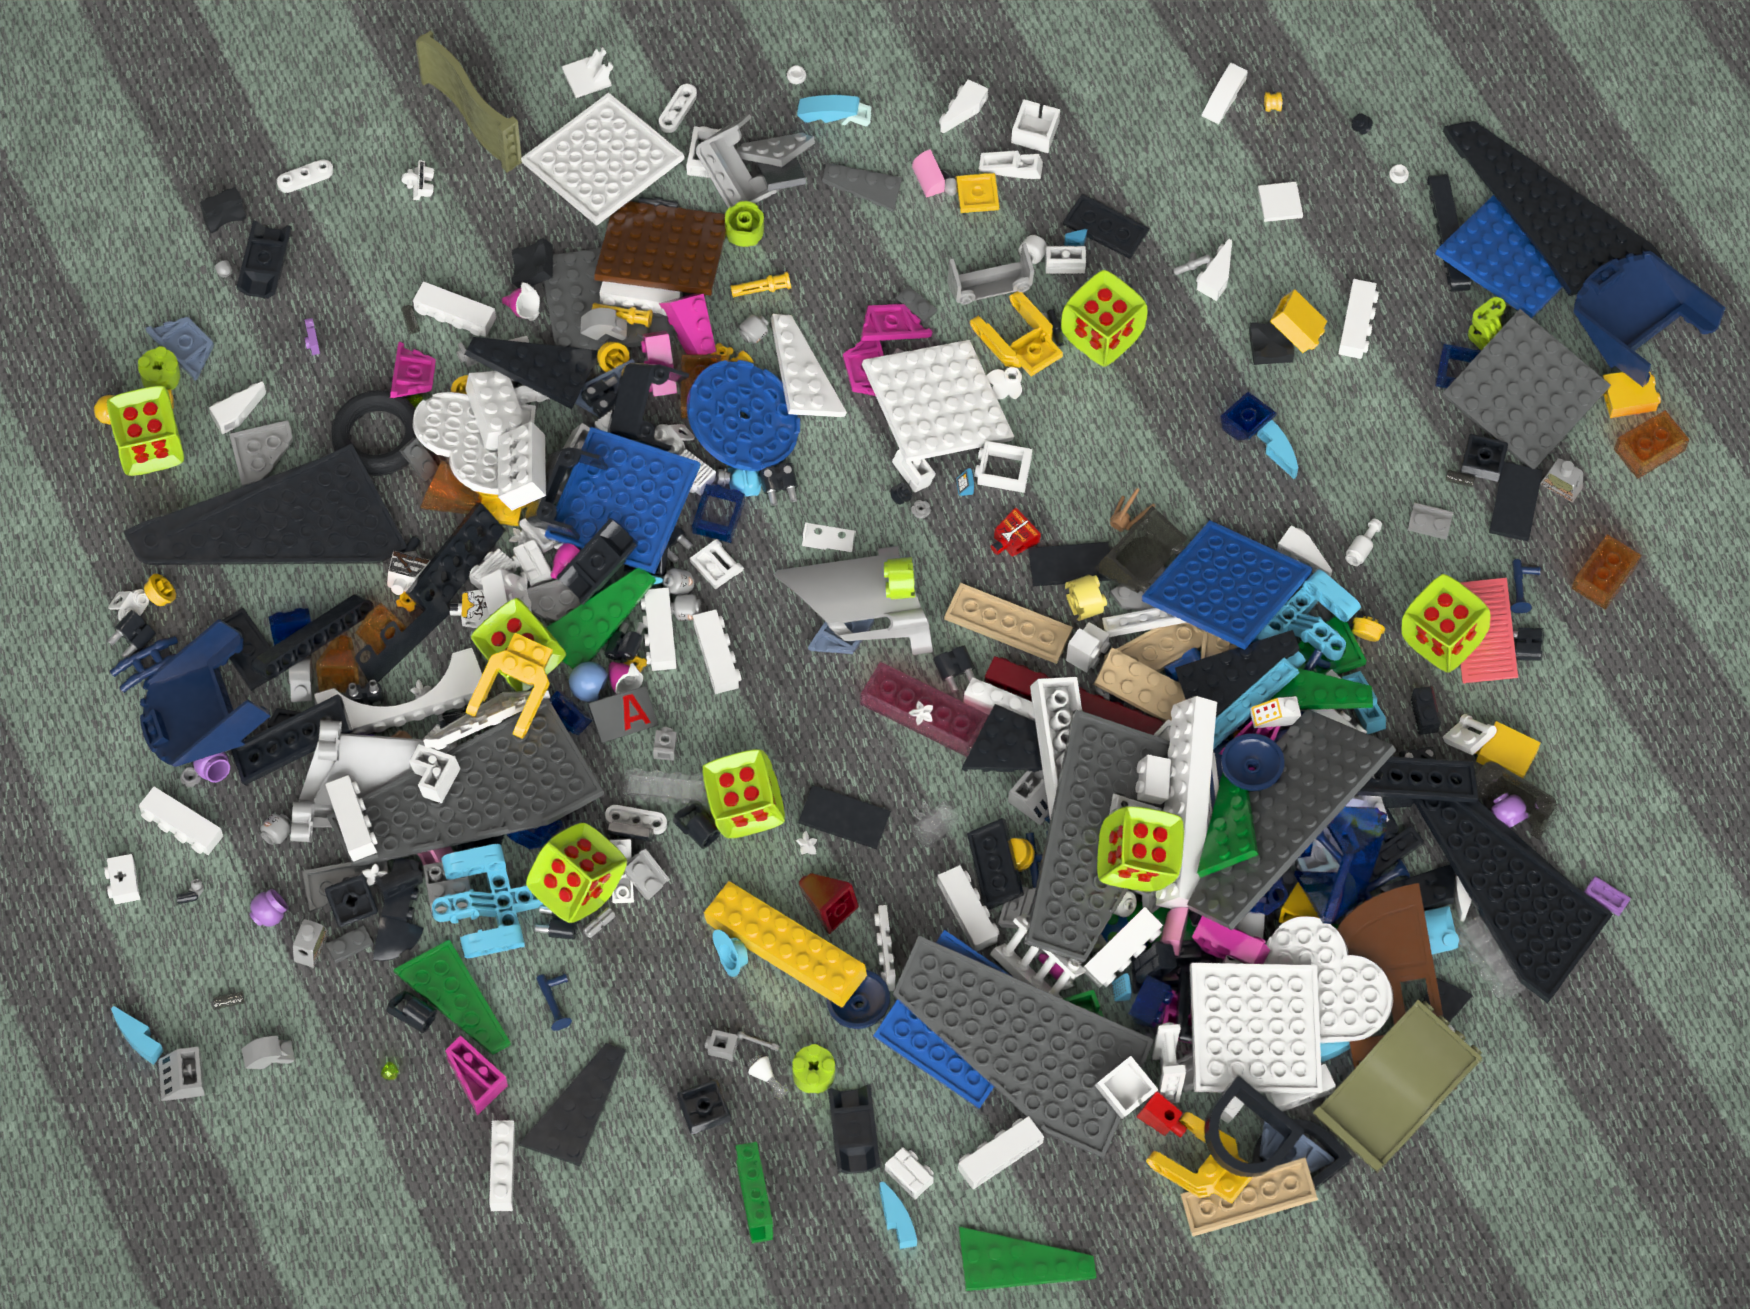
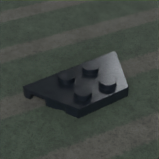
[1380,864,1455,911]

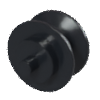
[1351,113,1373,135]
[890,483,912,505]

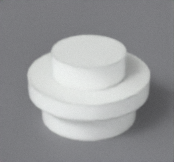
[787,66,806,84]
[1389,164,1409,183]

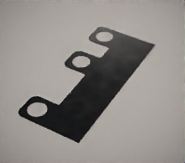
[355,583,450,683]

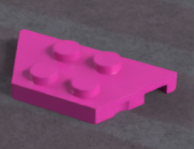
[861,304,932,341]
[843,340,884,396]
[390,342,436,398]

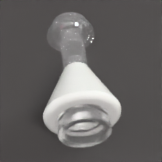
[747,1054,789,1099]

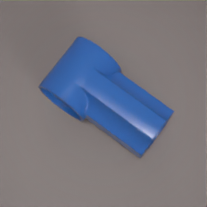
[1164,647,1201,682]

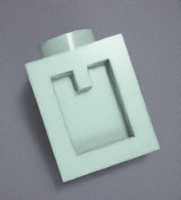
[841,103,871,126]

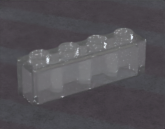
[623,768,707,808]
[1457,916,1526,1002]

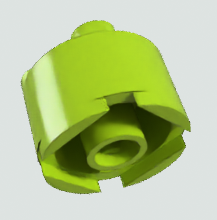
[725,201,764,247]
[138,346,181,390]
[884,557,916,600]
[792,1044,835,1094]

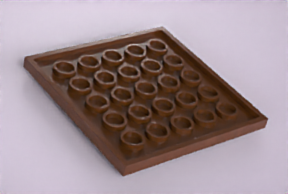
[594,201,727,296]

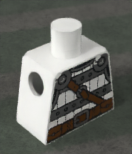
[387,551,431,595]

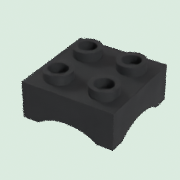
[200,187,246,234]
[512,238,553,288]
[1249,322,1294,365]

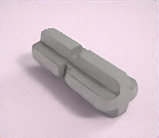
[583,907,615,938]

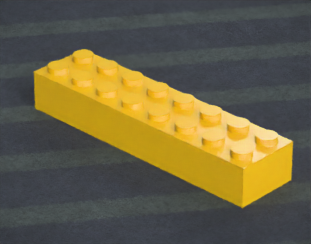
[704,881,867,1007]

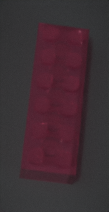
[860,662,989,757]

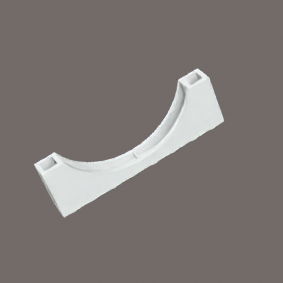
[314,648,488,735]

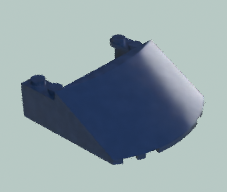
[1573,251,1725,387]
[140,619,270,767]

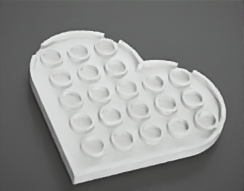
[413,392,536,495]
[1264,916,1393,1043]

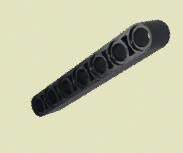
[1427,174,1471,292]
[252,594,374,679]

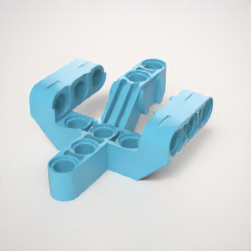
[1252,569,1361,668]
[432,844,545,958]

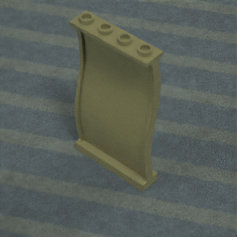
[416,31,522,173]
[1313,1000,1482,1173]

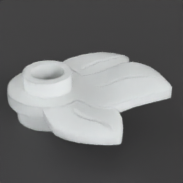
[986,367,1022,399]

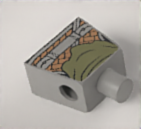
[1540,458,1583,503]
[293,919,329,968]

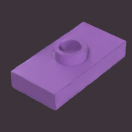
[1584,876,1631,916]

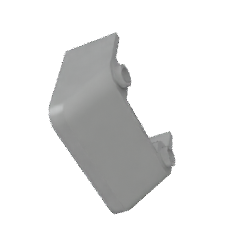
[696,114,780,208]
[947,243,1034,305]

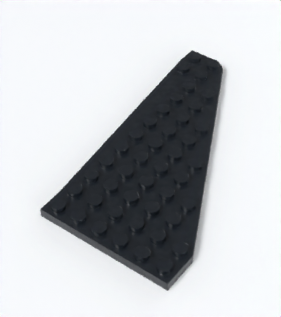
[1442,121,1664,296]
[123,444,408,565]
[1411,749,1613,1003]

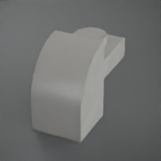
[580,308,627,341]
[289,656,313,702]
[242,1036,295,1069]

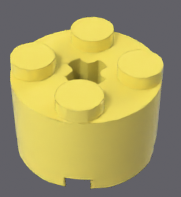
[1065,575,1107,621]

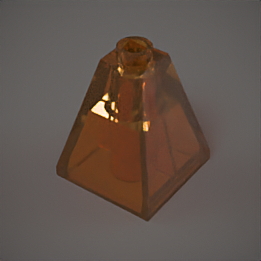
[421,461,481,514]
[355,603,407,655]
[316,635,360,693]

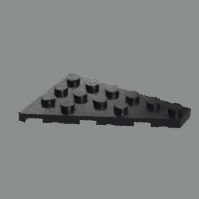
[464,336,598,409]
[1175,630,1299,717]
[962,704,1043,772]

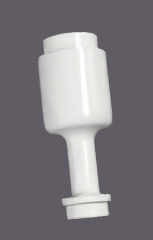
[1345,519,1382,566]

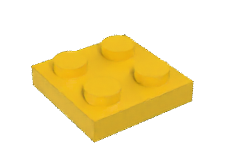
[956,173,999,213]

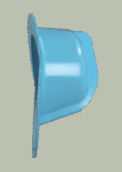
[728,467,762,496]
[713,929,748,977]

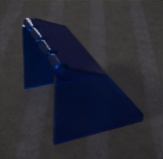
[1294,806,1387,924]

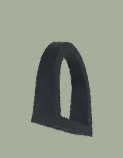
[1204,1075,1305,1177]
[1252,1119,1353,1214]

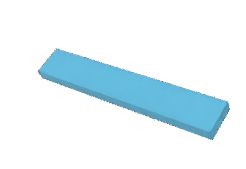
[1213,658,1299,749]

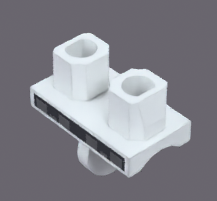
[402,160,434,200]

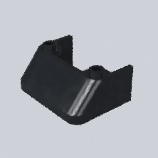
[608,363,689,451]
[525,447,608,540]

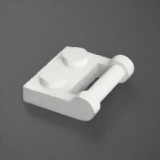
[690,539,744,590]
[1443,714,1496,755]

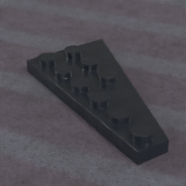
[519,1043,626,1166]

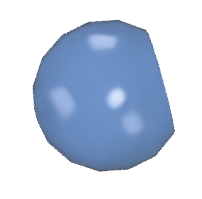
[569,661,608,702]

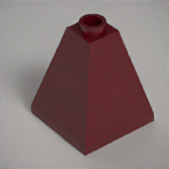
[799,873,859,935]

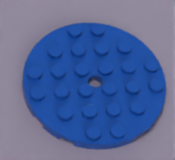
[687,360,800,471]

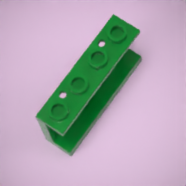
[735,1142,773,1243]

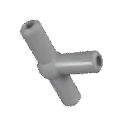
[1174,252,1211,275]

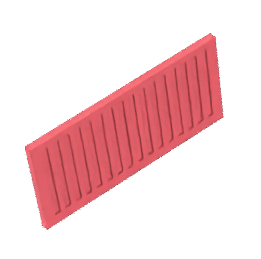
[1460,578,1518,684]

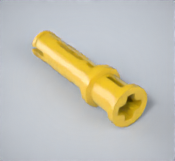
[730,272,791,298]
[592,303,653,328]

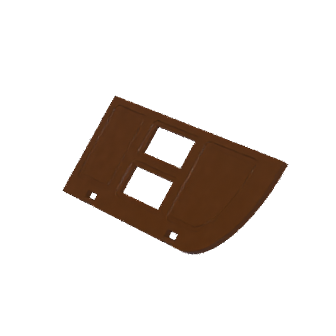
[1337,883,1456,1090]

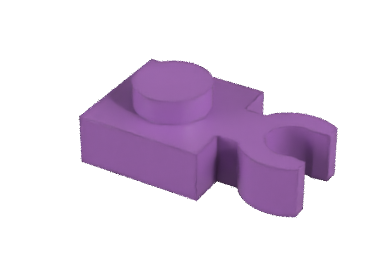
[305,318,320,355]

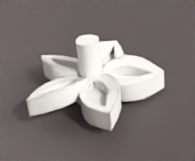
[509,528,531,546]
[410,680,431,699]
[909,701,933,726]
[796,831,817,855]
[362,863,388,886]

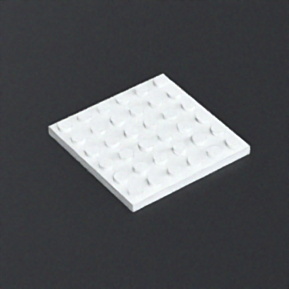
[521,93,684,226]
[862,340,1014,462]
[1190,963,1322,1094]

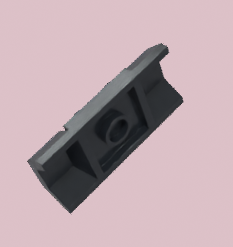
[236,221,292,298]
[556,518,638,605]
[828,1084,880,1174]

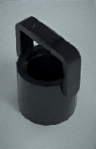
[673,803,721,849]
[386,991,437,1033]

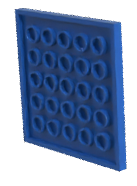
[1435,195,1563,318]
[544,427,701,574]
[1142,521,1312,650]
[873,930,1013,1109]

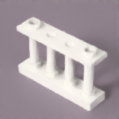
[990,913,1086,999]
[1152,1022,1186,1103]

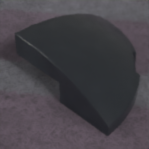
[373,916,424,961]

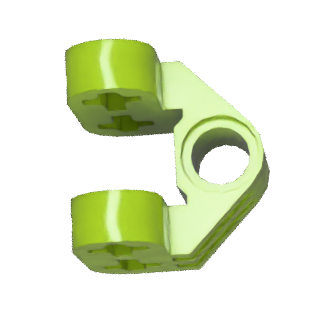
[1468,297,1506,350]

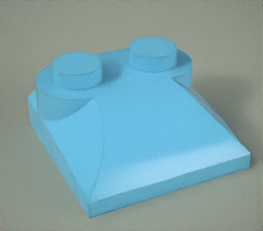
[1424,906,1459,954]

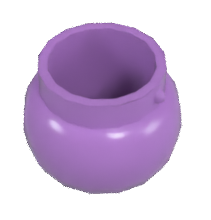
[193,752,230,782]
[1491,793,1528,828]
[250,889,289,927]

